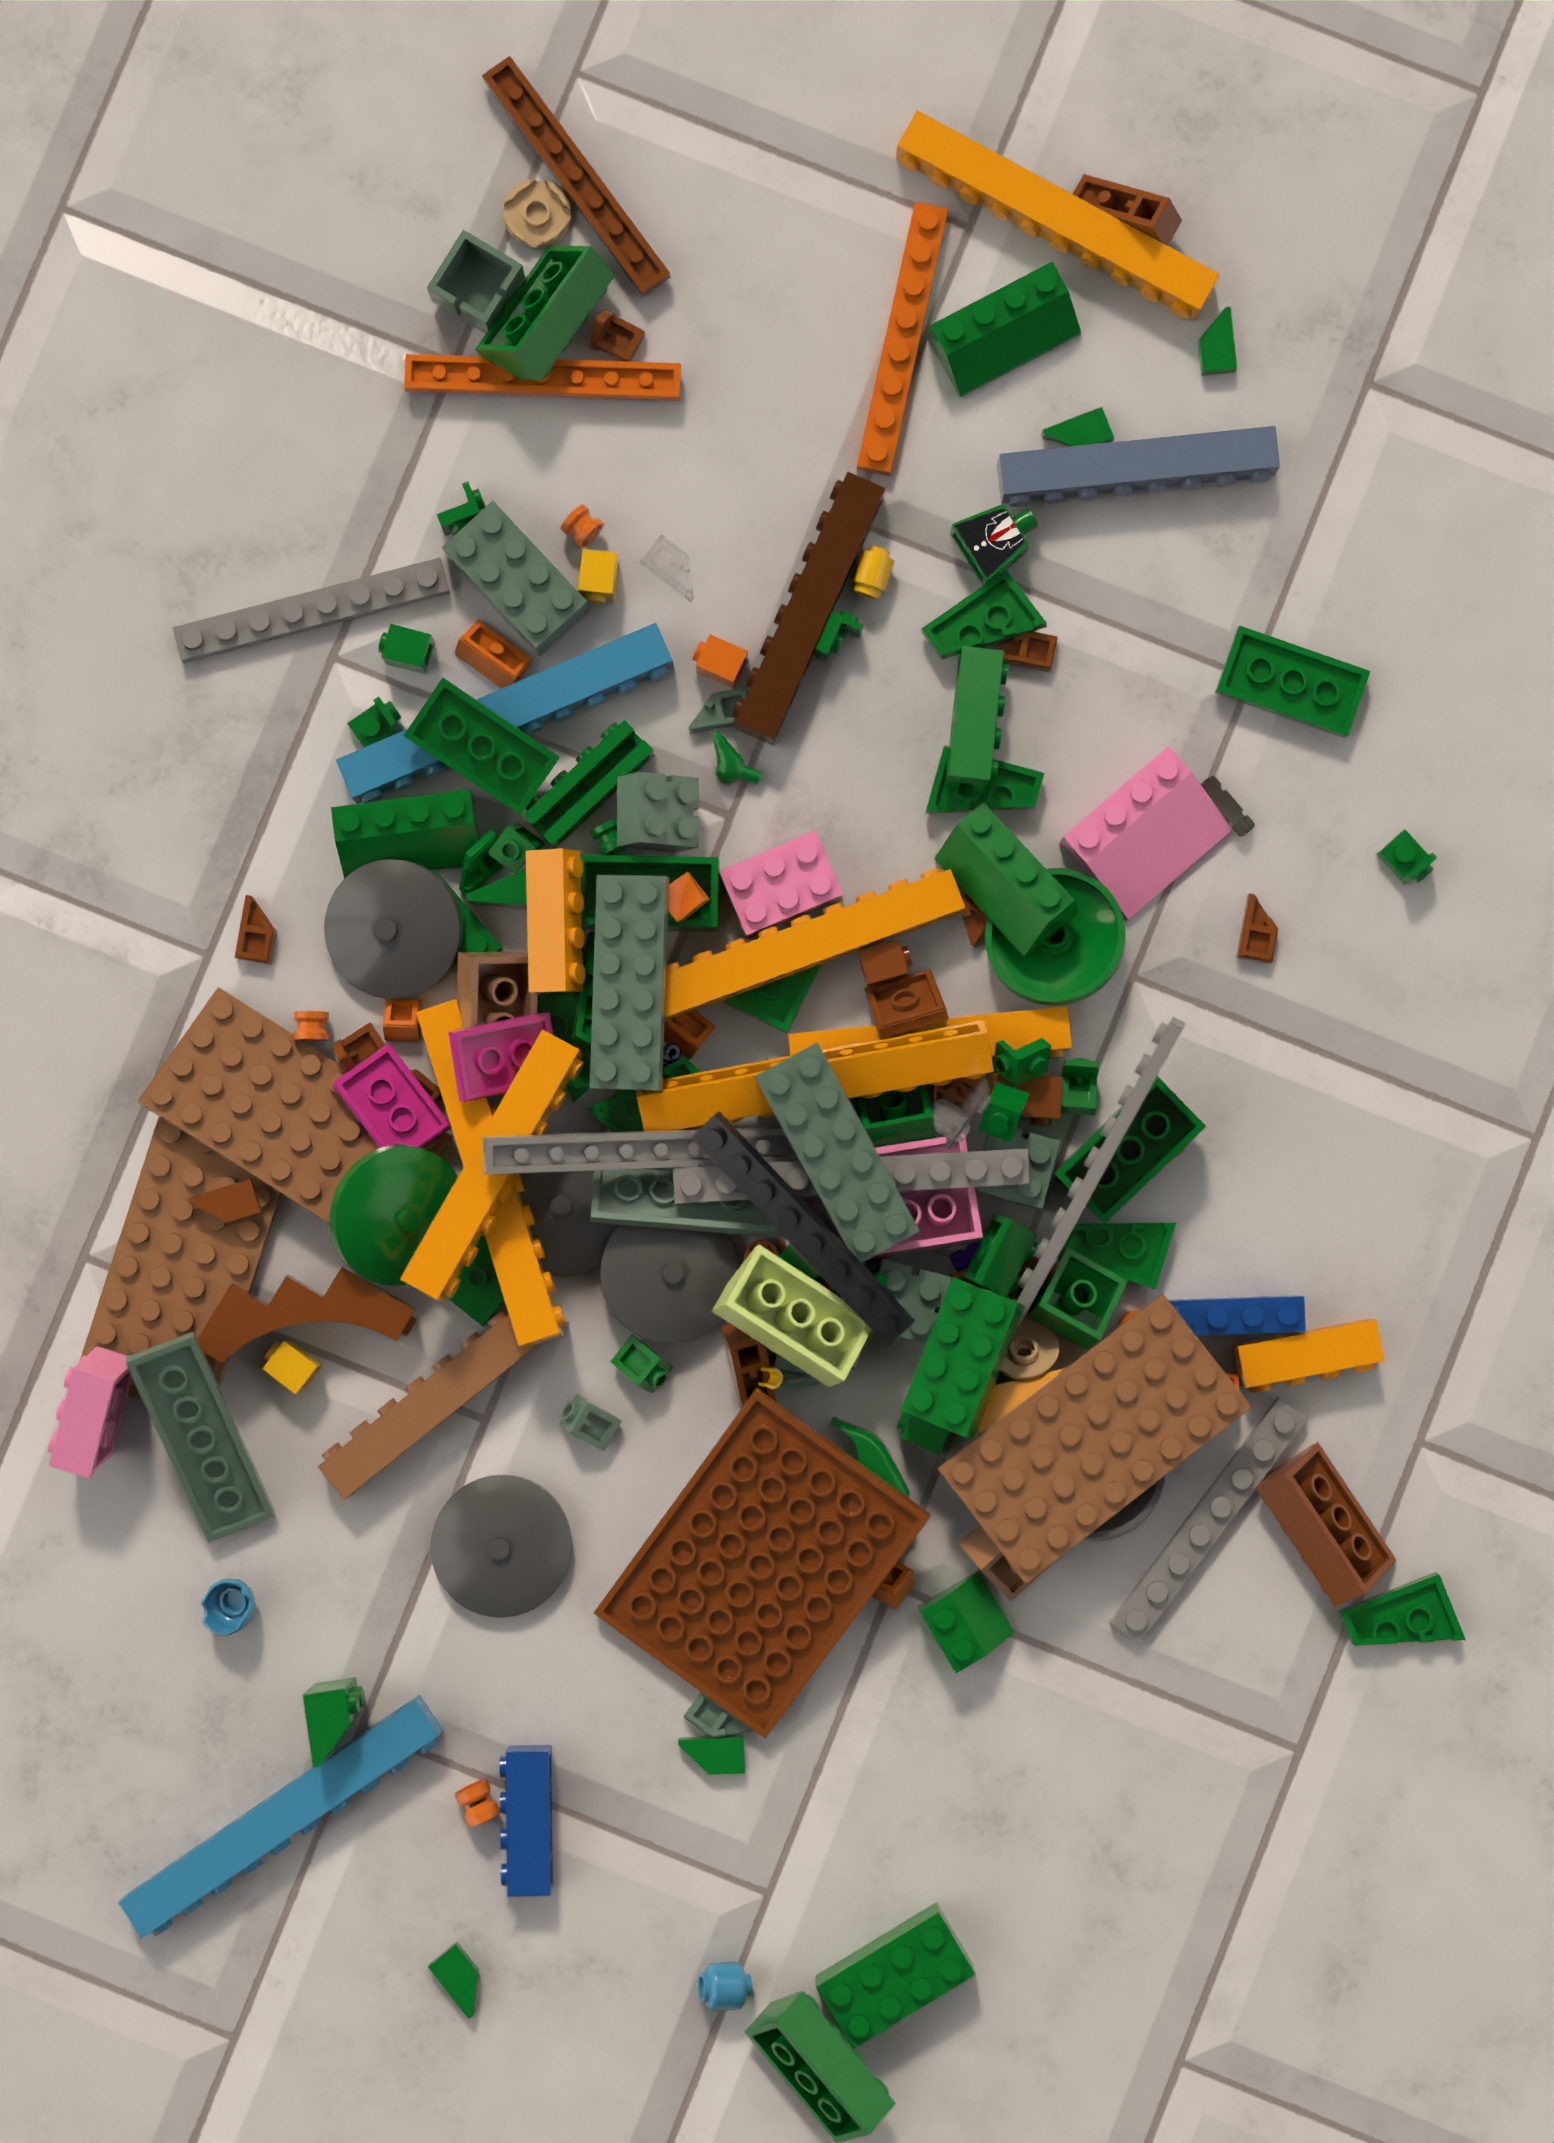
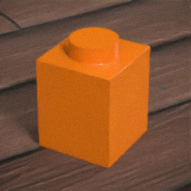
[692,634,748,689]

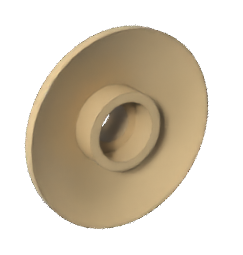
[1000,1319,1059,1380]

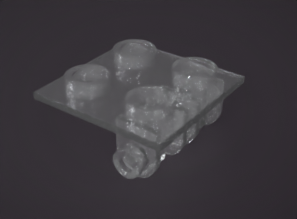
[933,1074,991,1149]

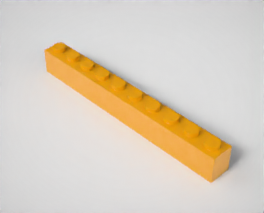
[896,110,1220,321]
[664,867,965,1022]
[416,999,567,1349]
[637,1020,994,1131]

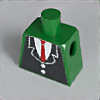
[950,504,1038,586]

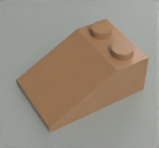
[457,952,538,1029]

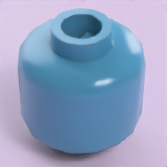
[698,1962,752,2011]

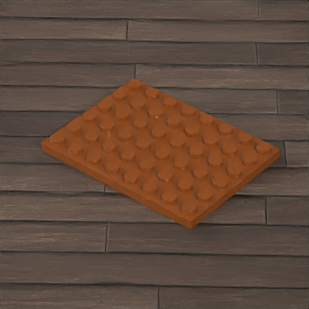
[594,1388,931,1738]

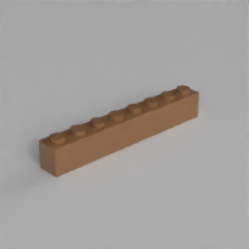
[318,1302,568,1500]

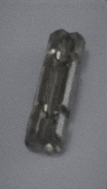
[1201,775,1255,837]

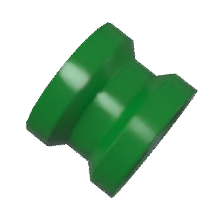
[590,818,626,855]

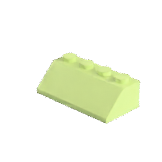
[712,1245,871,1387]

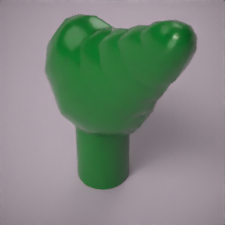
[712,731,762,785]

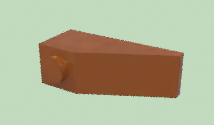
[1073,174,1182,246]
[957,1073,1063,1126]
[721,1324,777,1409]

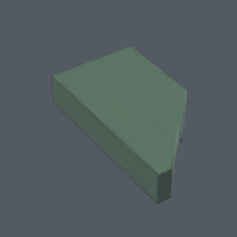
[689,687,748,733]
[684,1692,754,1738]

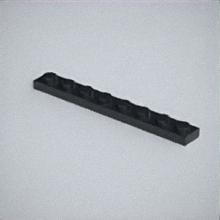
[691,1111,916,1347]

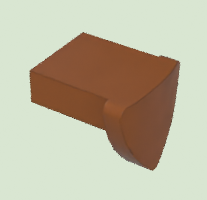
[591,310,645,362]
[333,1022,386,1072]

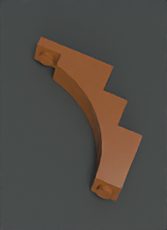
[197,1266,417,1363]

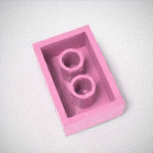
[719,830,843,940]
[48,1346,132,1479]

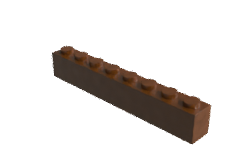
[732,472,886,745]

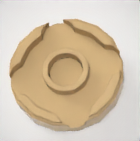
[503,179,572,250]

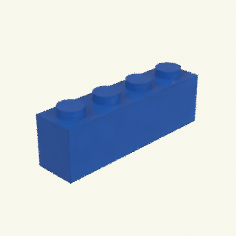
[1169,1295,1306,1336]
[499,1745,553,1897]

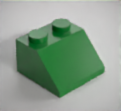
[855,1084,936,1148]
[963,1214,1038,1297]
[1026,1247,1128,1350]
[918,1571,1014,1673]
[302,1677,365,1767]

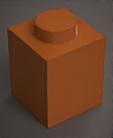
[858,939,913,987]

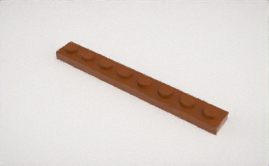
[482,56,671,297]

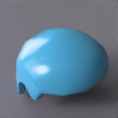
[201,1578,256,1636]

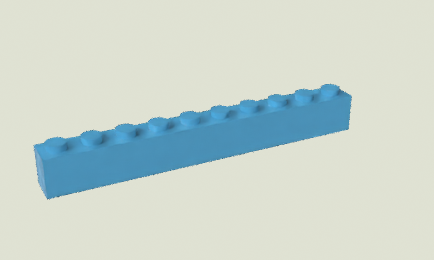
[336,623,674,803]
[118,1694,443,1939]

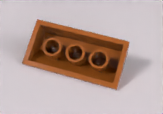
[1255,1442,1396,1607]

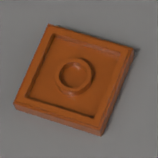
[864,969,949,1038]

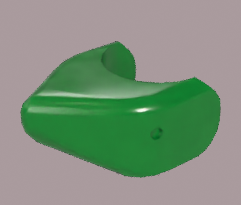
[830,1416,910,1497]

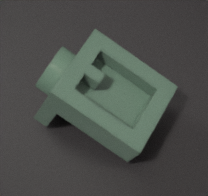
[560,1394,621,1451]

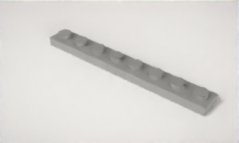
[172,558,450,663]
[1110,1396,1308,1644]

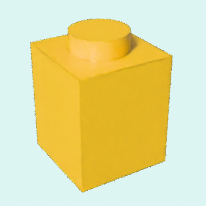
[578,549,619,605]
[262,1339,323,1395]

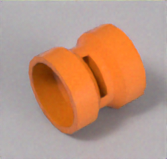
[454,1779,500,1827]

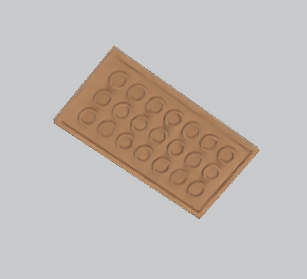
[138,987,452,1225]
[80,1117,282,1400]
[937,1293,1252,1584]

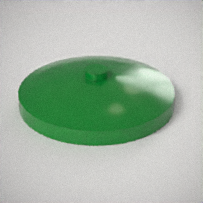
[985,868,1126,1006]
[329,1144,458,1286]

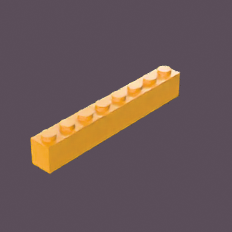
[788,1006,1072,1064]
[400,1030,584,1303]

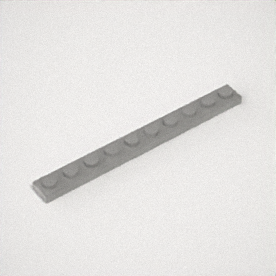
[1010,1017,1186,1335]
[483,1127,800,1174]
[673,1148,1030,1204]

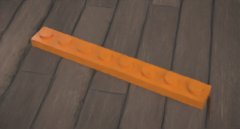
[857,202,948,476]
[404,354,681,401]

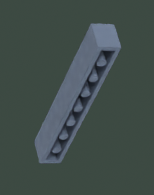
[997,426,1280,507]

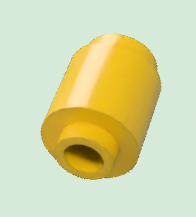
[852,546,895,600]

